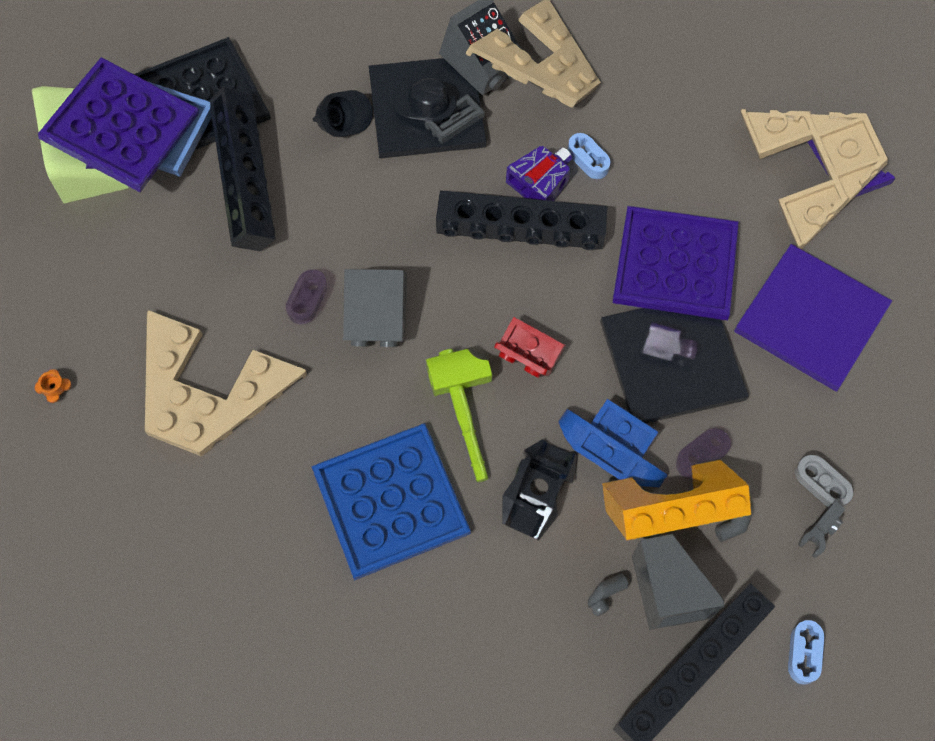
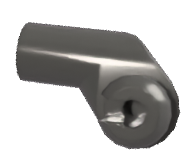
[715,509,753,542]

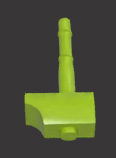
[426,349,492,482]

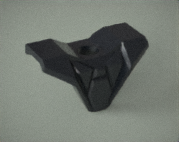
[502,439,576,540]

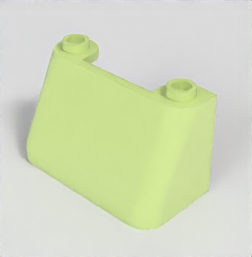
[32,86,129,203]

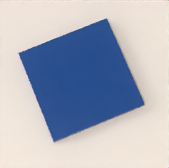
[311,423,471,581]

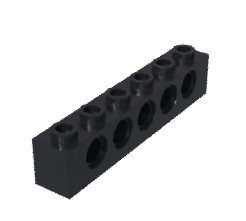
[209,86,276,252]
[436,190,608,250]
[613,583,776,741]

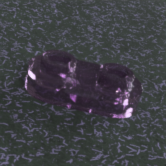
[286,269,327,324]
[676,428,731,478]

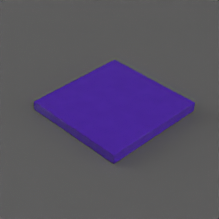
[38,57,199,193]
[612,206,739,321]
[734,244,892,392]

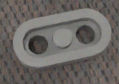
[795,455,853,507]

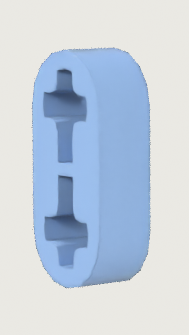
[568,133,610,179]
[788,620,824,684]

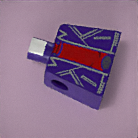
[506,146,572,201]

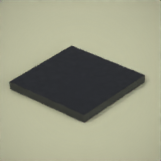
[134,37,271,150]
[369,58,486,159]
[600,308,749,424]

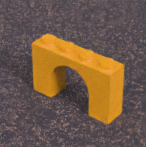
[602,460,751,540]

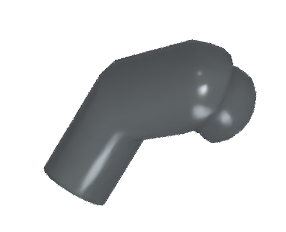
[588,574,628,616]

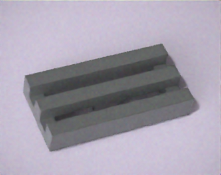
[425,94,484,144]

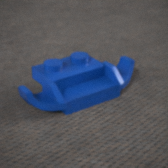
[558,399,668,488]

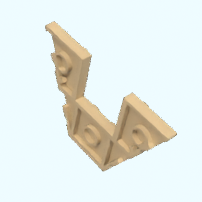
[466,0,601,108]
[741,109,888,250]
[145,310,307,457]

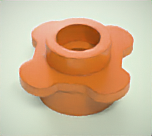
[35,369,71,403]

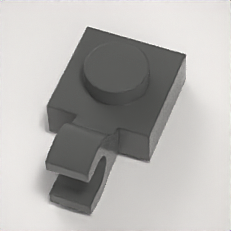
[798,501,845,558]

